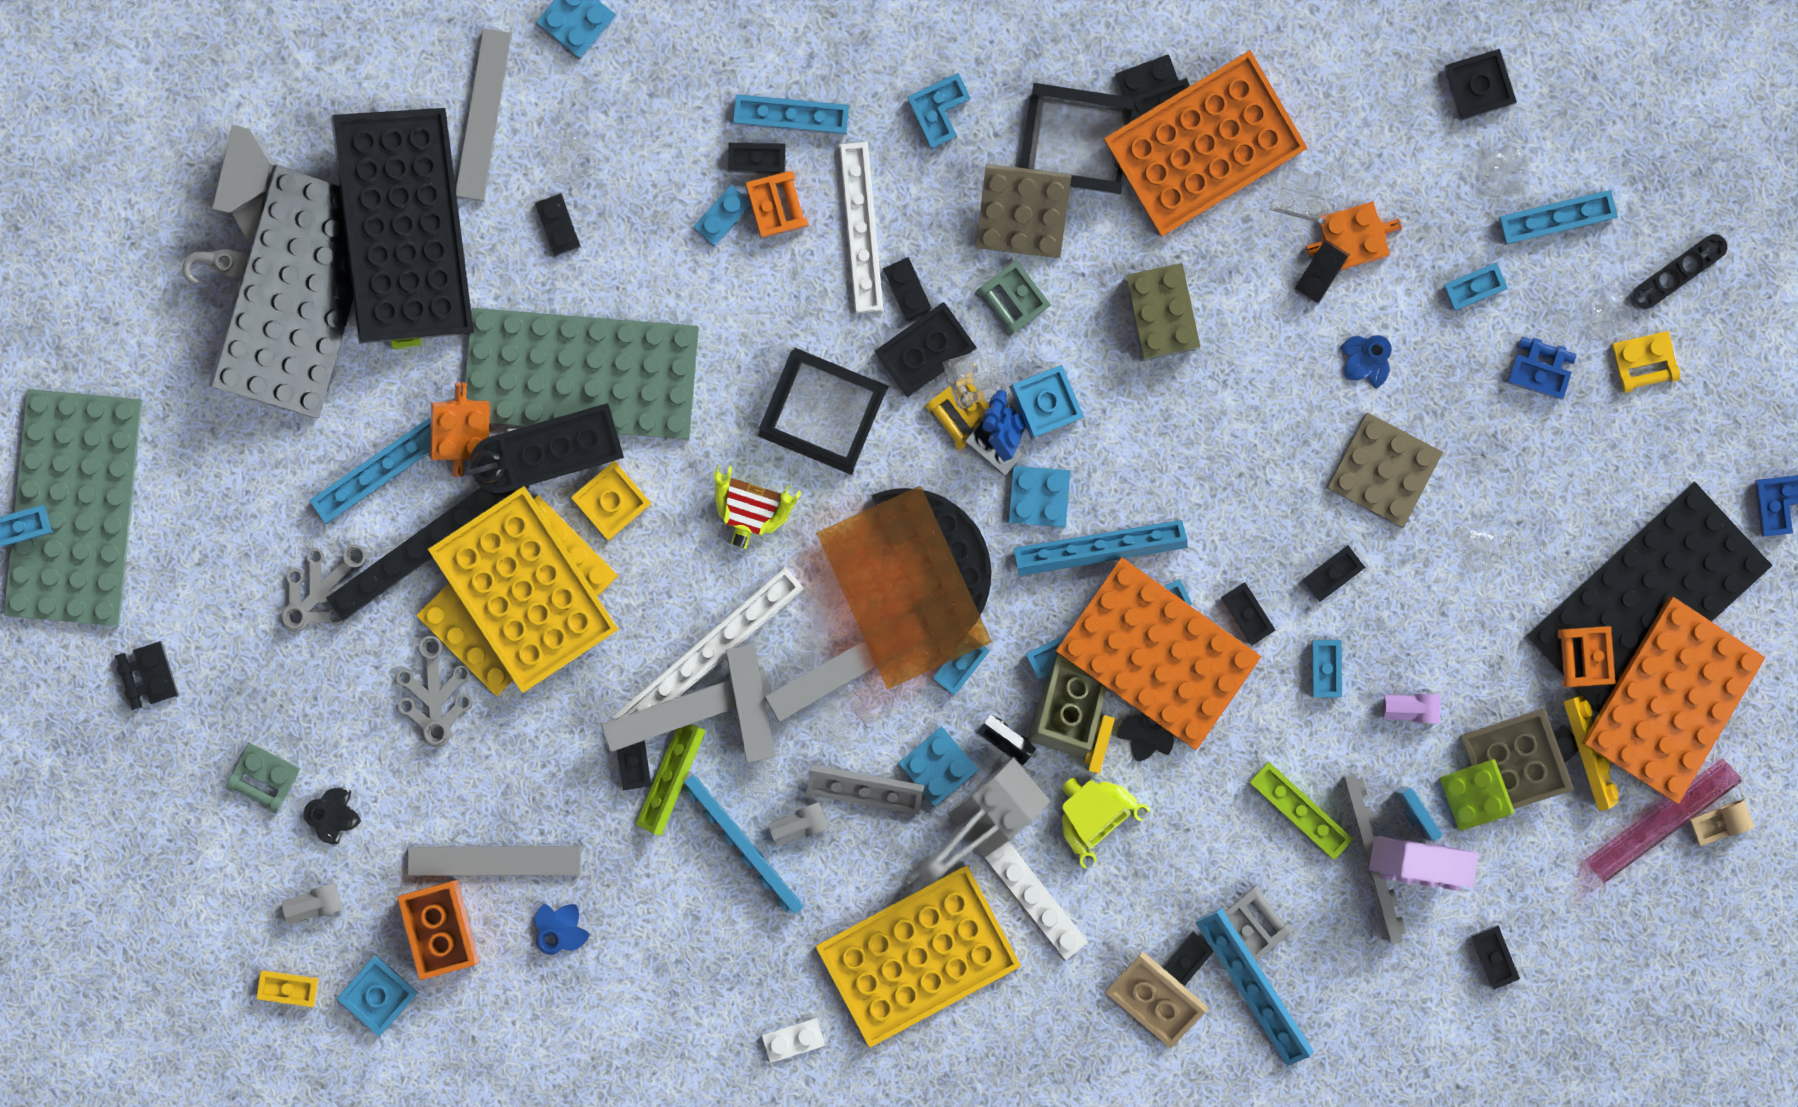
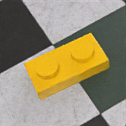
[1084,715,1115,774]
[257,970,319,1007]

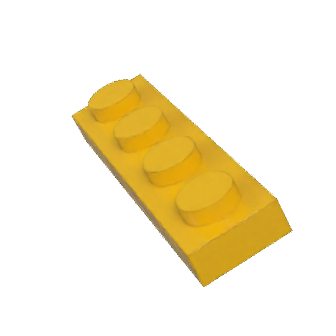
[1564,695,1619,811]

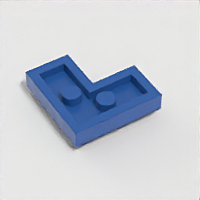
[1755,475,1798,537]

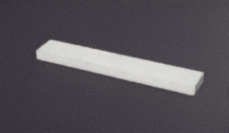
[839,142,884,314]

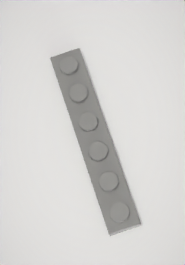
[1344,773,1406,944]

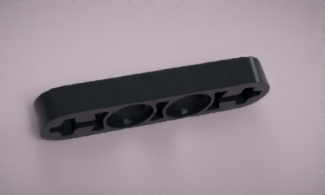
[1630,234,1728,310]

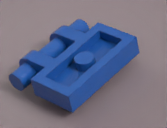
[1507,337,1577,400]
[983,389,1026,462]

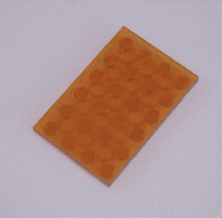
[816,486,992,690]

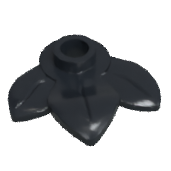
[1117,713,1174,761]
[303,788,361,844]

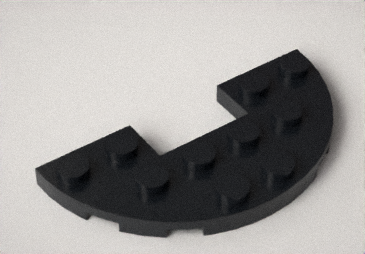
[871,488,992,652]

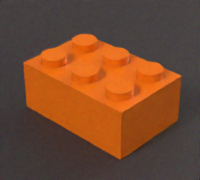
[397,879,480,980]

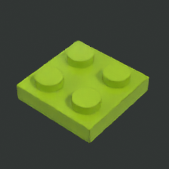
[1439,759,1515,832]

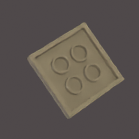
[976,164,1071,258]
[1327,412,1443,528]
[1461,707,1574,809]

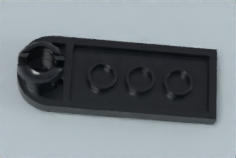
[470,403,625,493]

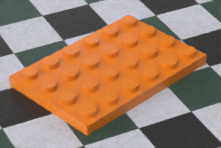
[1103,50,1308,237]
[1055,557,1262,751]
[1582,597,1766,804]

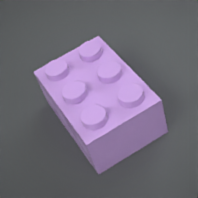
[1369,836,1479,891]

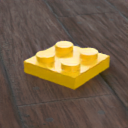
[571,461,652,541]

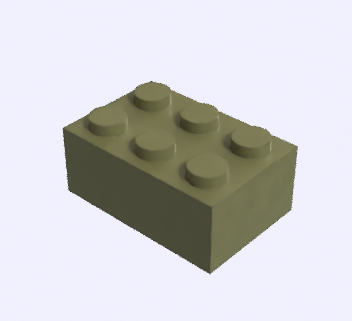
[1124,263,1201,362]

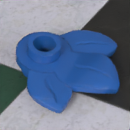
[1340,335,1392,388]
[535,904,590,955]

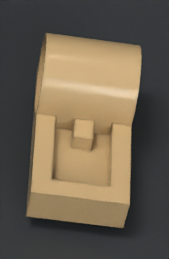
[1688,799,1754,846]

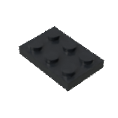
[874,302,977,398]

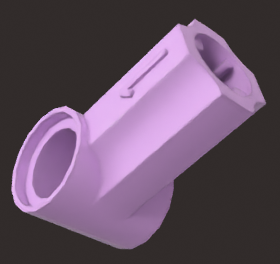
[1383,694,1441,723]

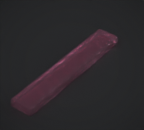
[1585,758,1742,884]

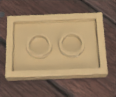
[1105,951,1208,1048]

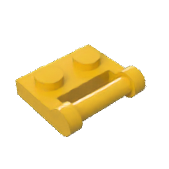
[1611,331,1681,393]
[924,375,989,451]

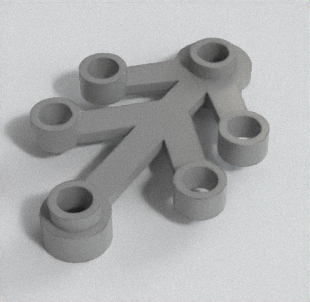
[281,544,368,632]
[396,636,473,747]

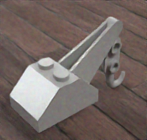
[182,125,277,285]
[906,757,1051,885]

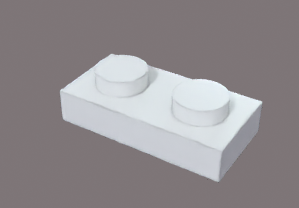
[762,1017,825,1063]

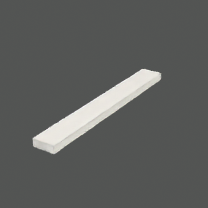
[612,567,804,719]

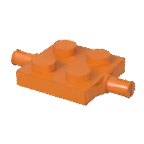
[1306,201,1402,271]
[429,382,490,477]

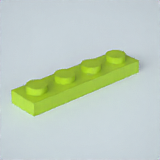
[635,724,706,836]
[1249,761,1354,860]

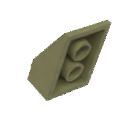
[1028,653,1106,758]

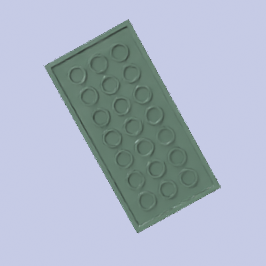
[465,308,699,440]
[4,389,143,626]

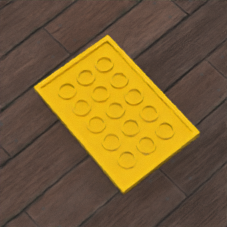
[428,486,619,693]
[416,495,619,697]
[816,864,1022,1048]

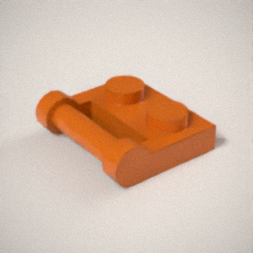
[744,171,809,239]
[1557,626,1615,687]

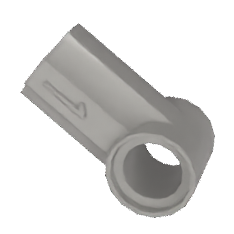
[768,801,830,847]
[281,882,343,924]

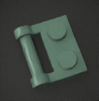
[976,260,1051,336]
[225,743,301,815]

